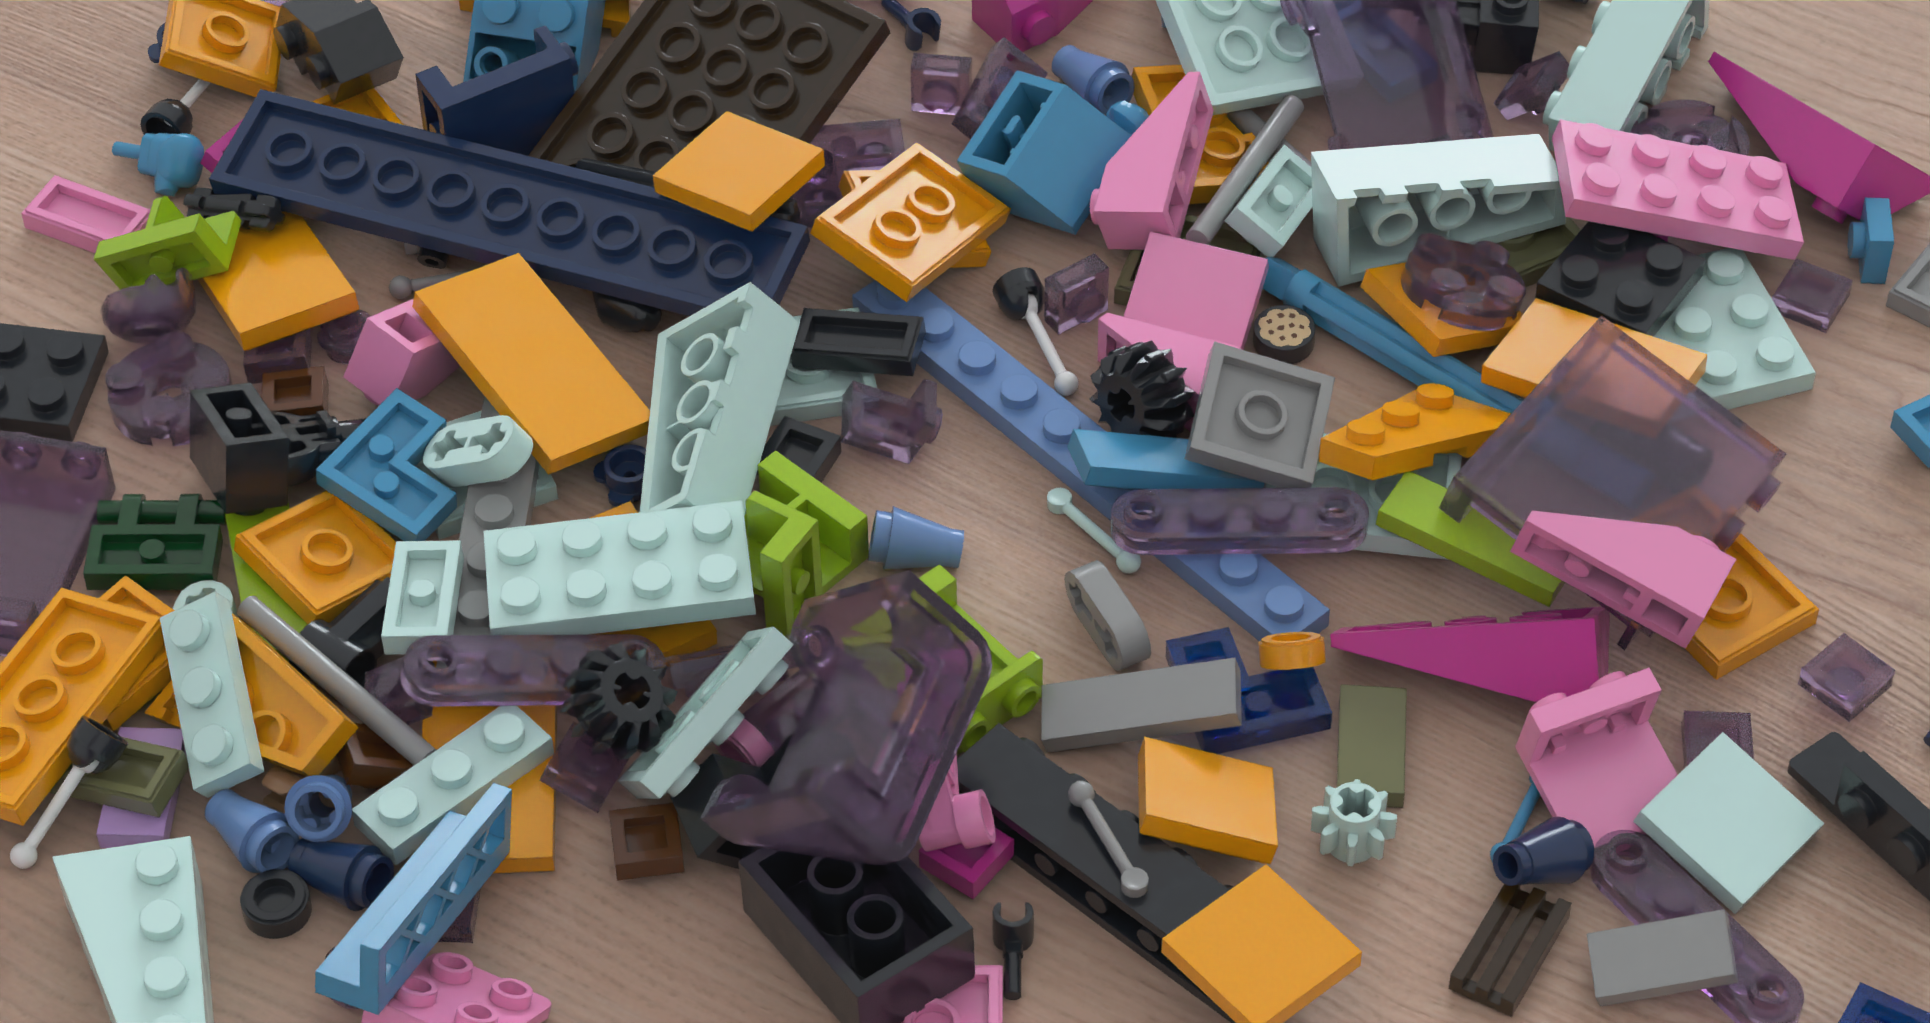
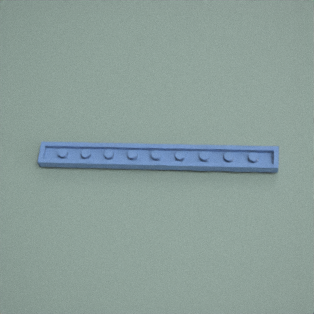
[852,280,1330,641]

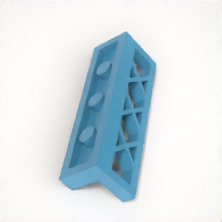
[315,783,512,1015]

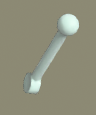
[1047,487,1141,574]

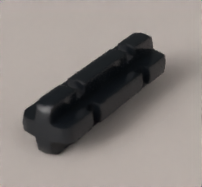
[183,187,285,232]

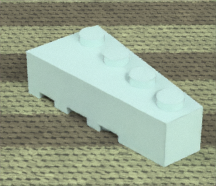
[1543,0,1709,152]
[1311,134,1566,287]
[640,282,800,516]
[52,836,214,1023]

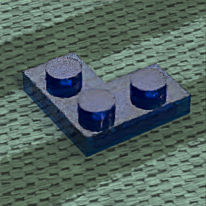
[1165,627,1332,754]

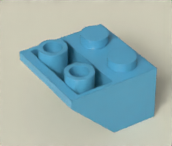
[463,0,606,91]
[957,70,1131,235]

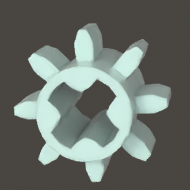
[1311,779,1397,866]

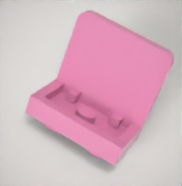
[1515,668,1678,854]
[361,952,552,1023]

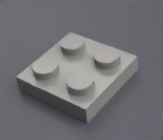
[1184,341,1335,495]

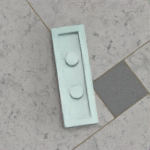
[160,591,265,798]
[352,699,554,865]

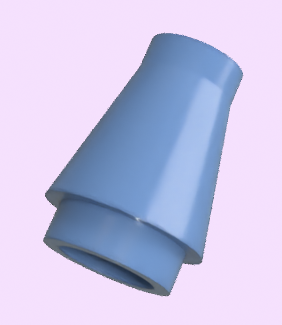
[1052,45,1134,115]
[868,506,964,570]
[284,775,352,842]
[205,789,300,873]

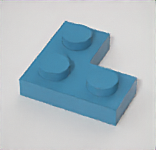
[316,388,457,541]

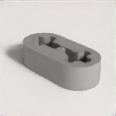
[1064,560,1151,671]

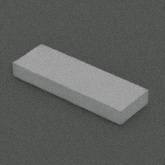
[1041,658,1242,753]

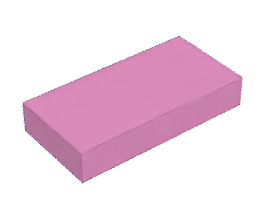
[21,175,150,253]

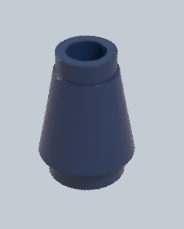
[1493,817,1594,886]
[288,838,394,911]

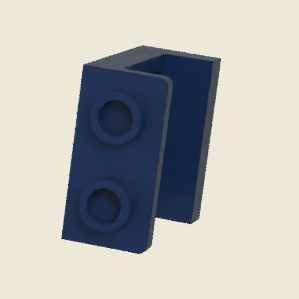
[415,25,578,156]

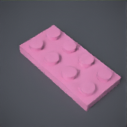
[1552,119,1804,260]

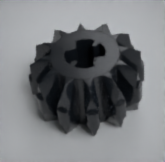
[1090,340,1196,438]
[560,642,678,761]

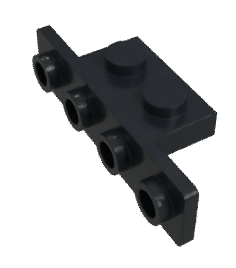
[1787,732,1930,901]

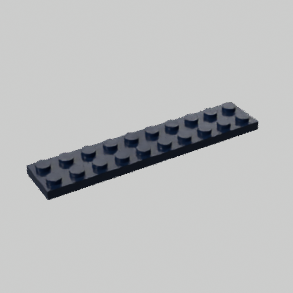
[209,89,810,316]

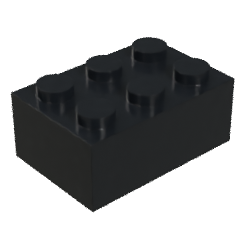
[738,795,975,1023]

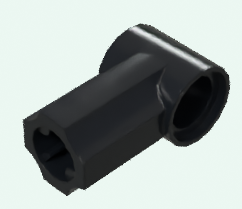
[289,577,390,689]

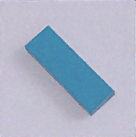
[1067,429,1265,499]

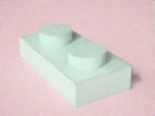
[1224,144,1313,257]
[381,540,464,655]

